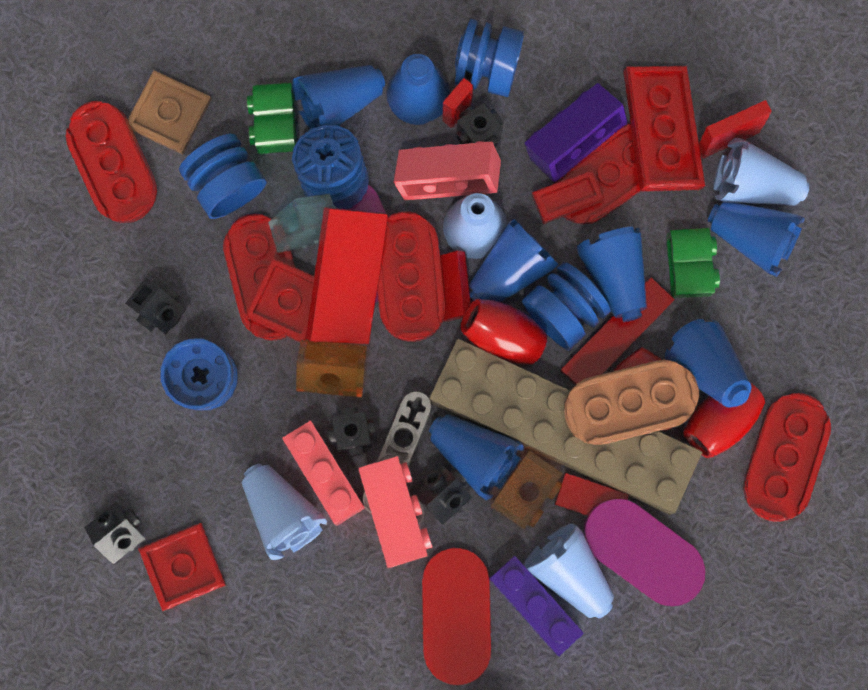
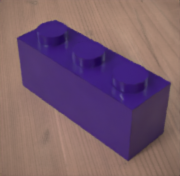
[524,83,628,183]
[489,556,584,657]

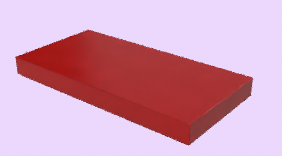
[623,66,705,192]
[306,207,388,344]

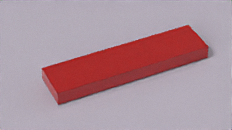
[560,278,675,385]

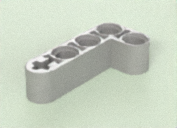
[363,392,431,525]

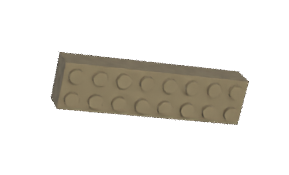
[429,339,702,515]

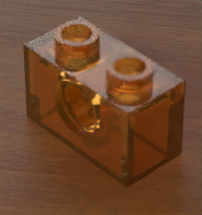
[296,340,367,397]
[490,451,563,530]

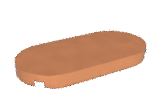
[564,360,699,445]

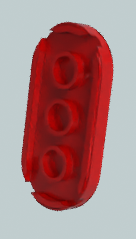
[66,101,157,223]
[554,124,640,224]
[377,212,445,342]
[223,214,295,341]
[743,393,831,522]
[422,548,491,685]

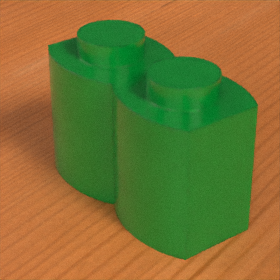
[247,83,296,154]
[666,228,720,298]

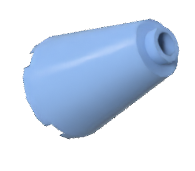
[713,138,809,206]
[443,193,507,259]
[242,464,327,560]
[524,523,614,618]

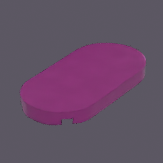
[584,499,705,606]

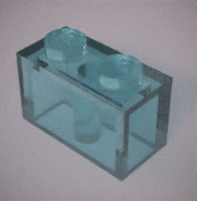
[268,194,336,253]

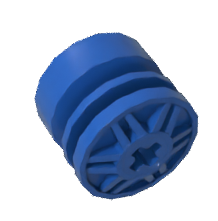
[455,18,524,97]
[292,125,369,211]
[179,133,267,219]
[522,262,611,351]
[161,339,238,410]

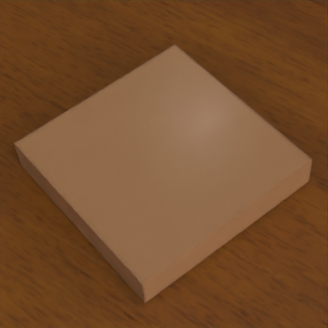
[128,70,212,155]

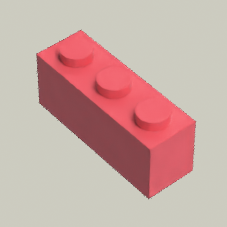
[394,141,501,200]
[282,420,365,526]
[358,456,432,568]

